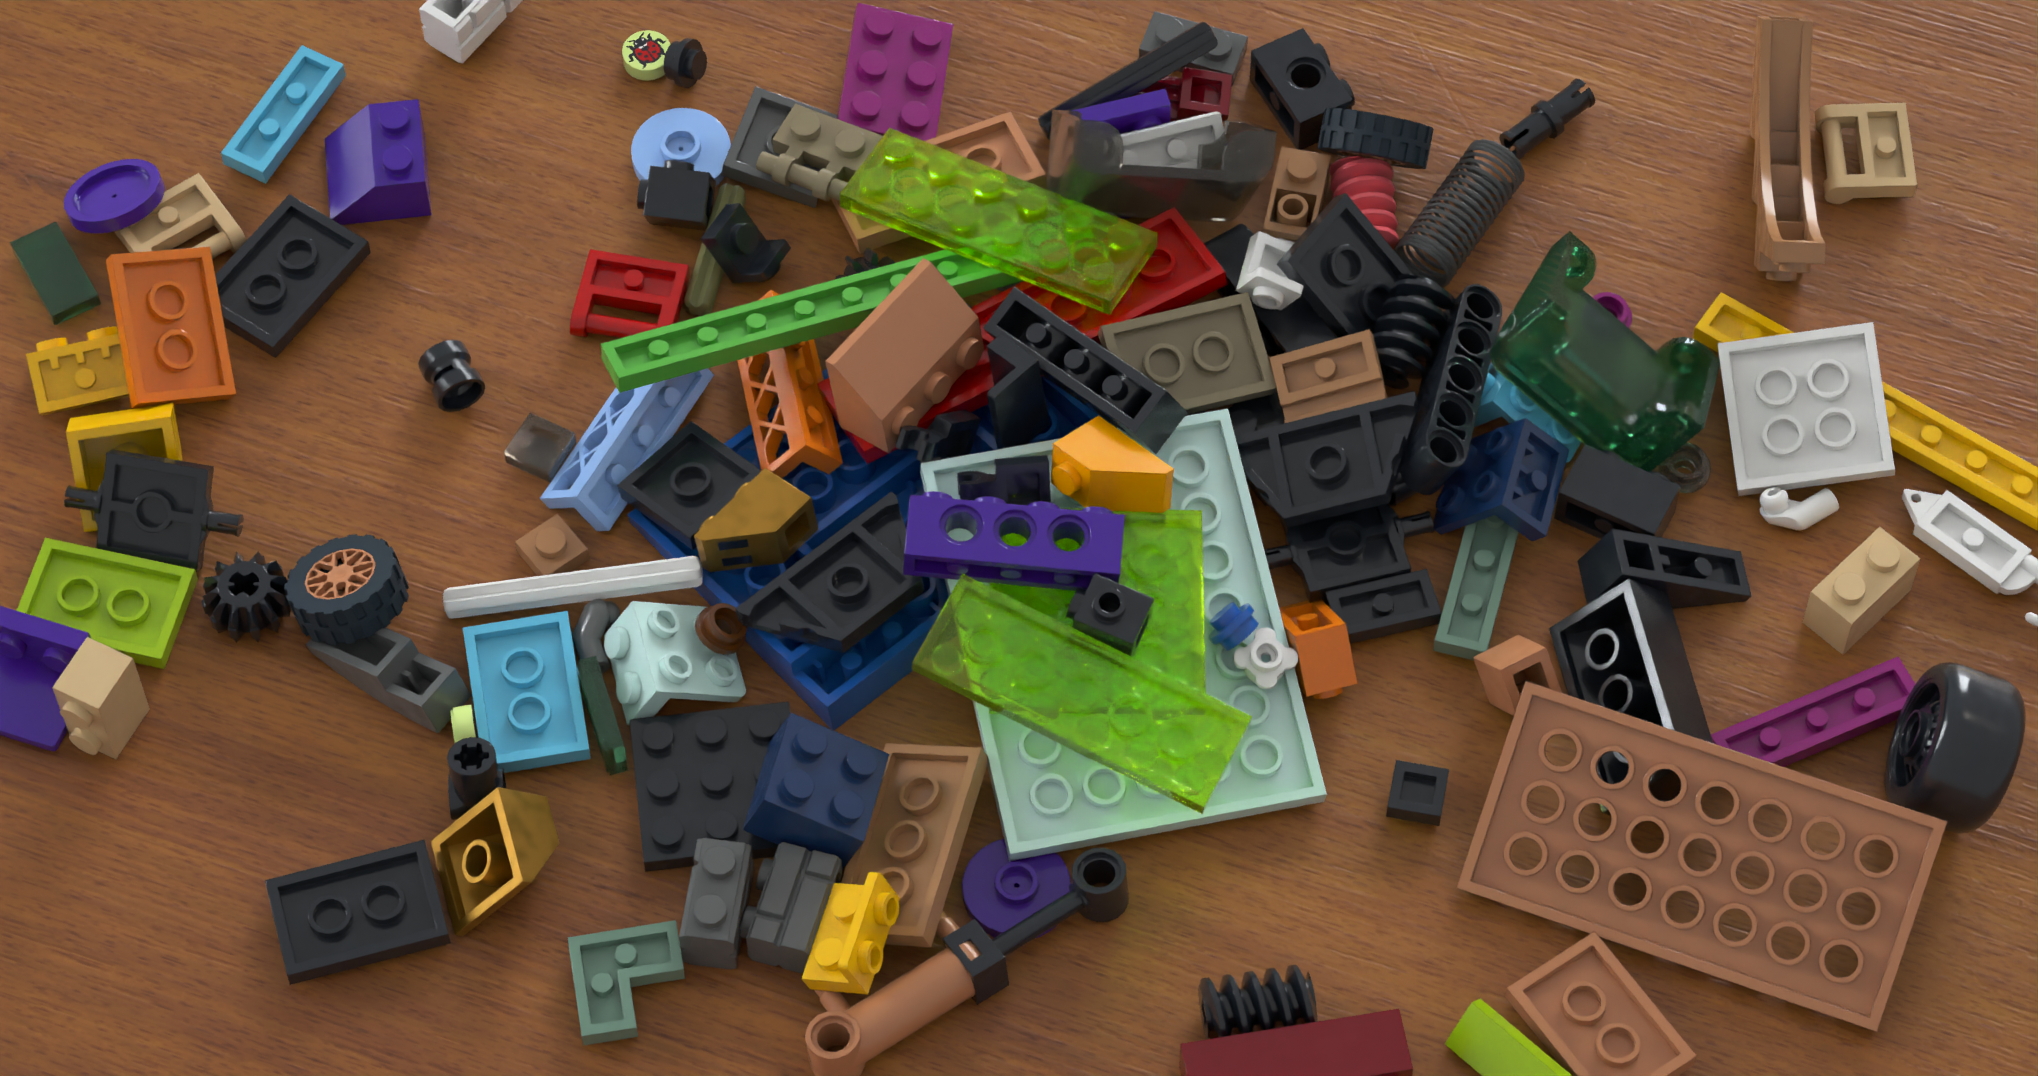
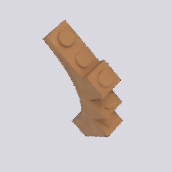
[1750,16,1826,281]

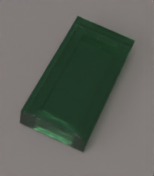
[10,222,101,325]
[577,656,628,776]

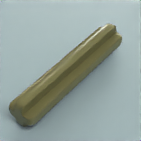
[684,183,746,316]

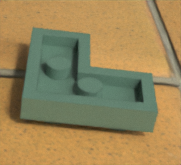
[567,920,685,1046]

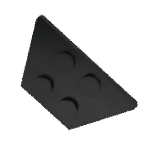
[1235,391,1420,528]
[735,491,925,653]

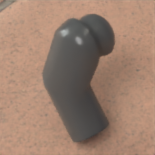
[572,599,620,677]

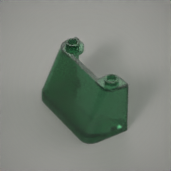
[1491,231,1720,471]

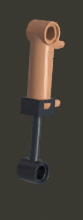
[805,848,1129,1076]

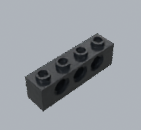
[983,286,1188,454]

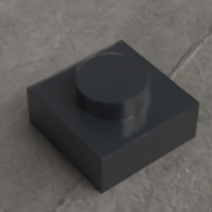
[1386,760,1449,826]

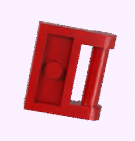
[570,249,690,338]

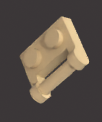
[1814,103,1917,204]
[115,173,247,259]

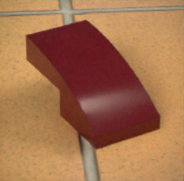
[1134,67,1232,122]

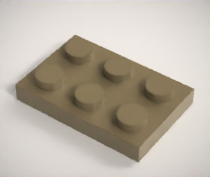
[1098,292,1277,415]

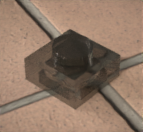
[504,413,576,483]

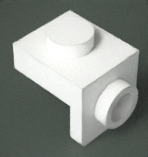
[1236,231,1303,310]

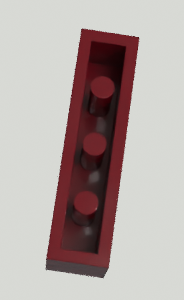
[1179,1009,1413,1076]

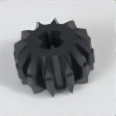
[202,551,291,643]

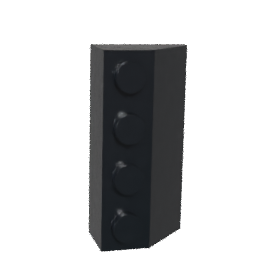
[1549,579,1713,815]

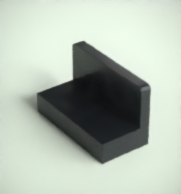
[987,333,1050,450]

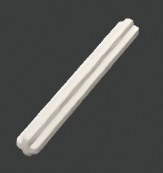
[443,556,703,619]

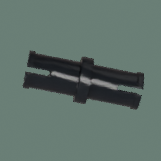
[1499,78,1595,160]

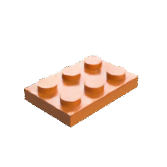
[106,247,236,409]

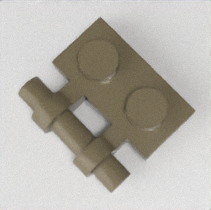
[756,104,885,204]

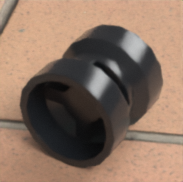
[418,340,486,412]

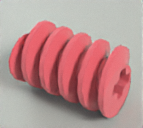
[1329,156,1399,250]

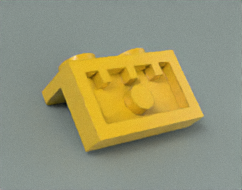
[26,326,129,416]
[801,872,900,995]

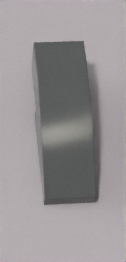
[306,628,472,733]

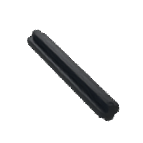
[1038,22,1218,142]

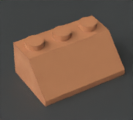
[825,258,984,453]

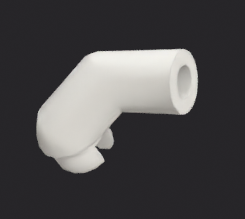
[1760,487,1839,531]

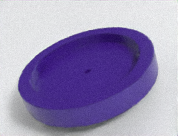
[64,159,165,234]
[962,839,1071,938]

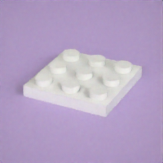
[1717,322,1895,496]

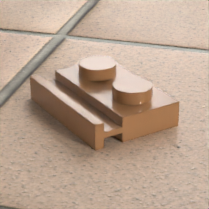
[1270,329,1388,423]

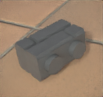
[679,838,754,970]
[740,842,843,974]

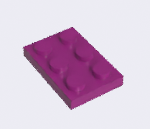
[837,3,953,149]

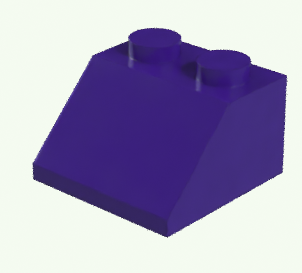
[325,99,432,225]

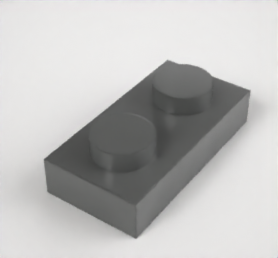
[1139,11,1248,86]

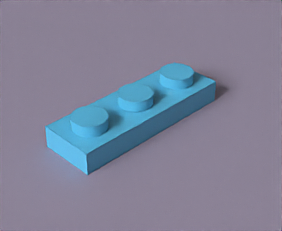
[221,45,346,184]

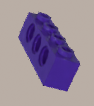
[903,491,1125,591]

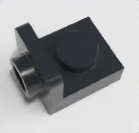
[701,203,791,283]

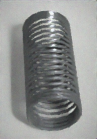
[1394,139,1525,288]

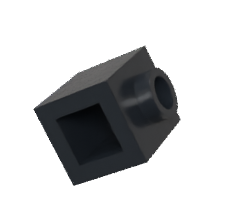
[637,160,716,231]
[1066,574,1154,664]

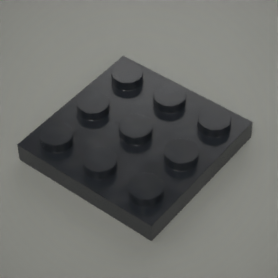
[630,701,790,872]

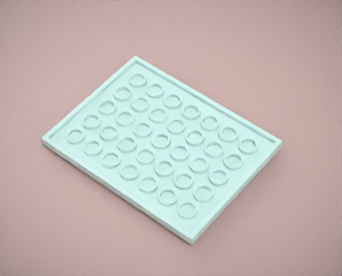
[920,409,1327,861]

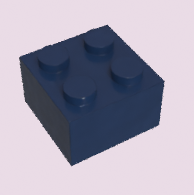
[743,713,889,870]

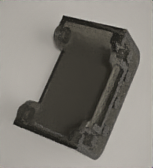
[1047,110,1277,222]

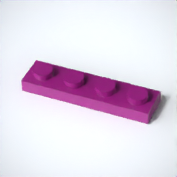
[1711,657,1915,767]

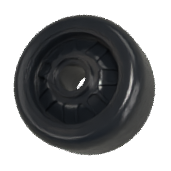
[1885,662,2026,833]

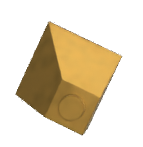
[431,787,559,936]

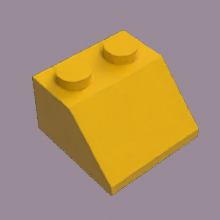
[66,403,183,532]

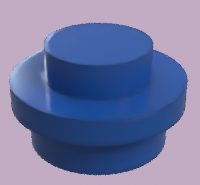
[1208,602,1259,651]

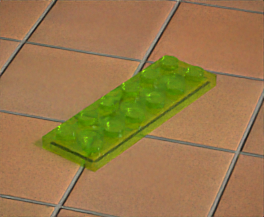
[840,128,1158,315]
[912,573,1252,814]

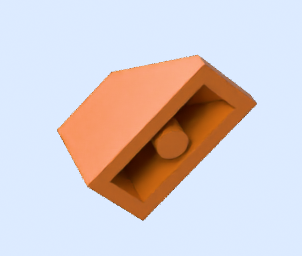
[1279,600,1357,699]

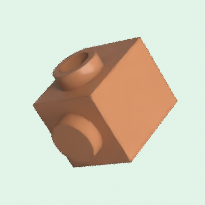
[1473,635,1562,716]

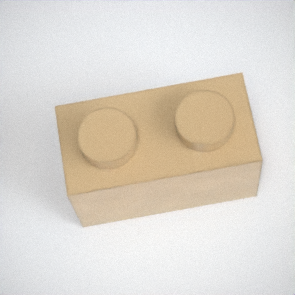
[1802,527,1920,655]
[52,637,150,759]

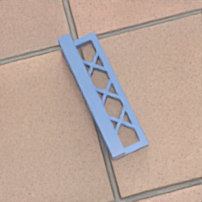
[540,368,714,531]

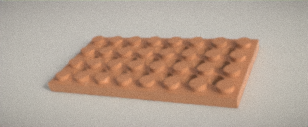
[1457,681,1947,1032]

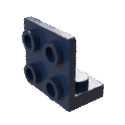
[1433,418,1569,541]

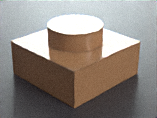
[515,513,590,576]

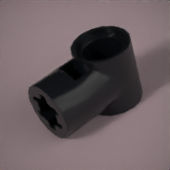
[447,737,506,820]

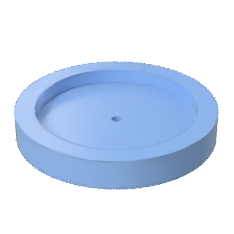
[631,108,731,187]

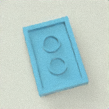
[463,611,591,773]

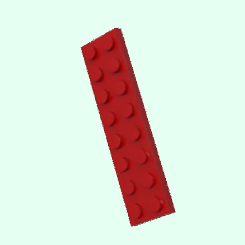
[817,207,1227,464]

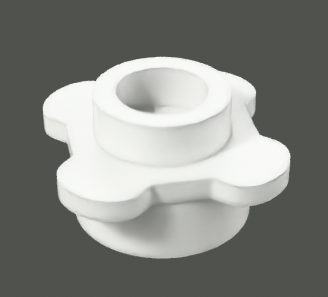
[1233,628,1298,689]

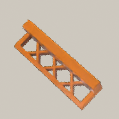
[737,290,843,478]

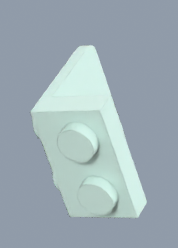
[604,601,746,725]

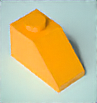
[1051,415,1174,513]

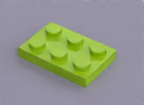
[16,538,198,669]

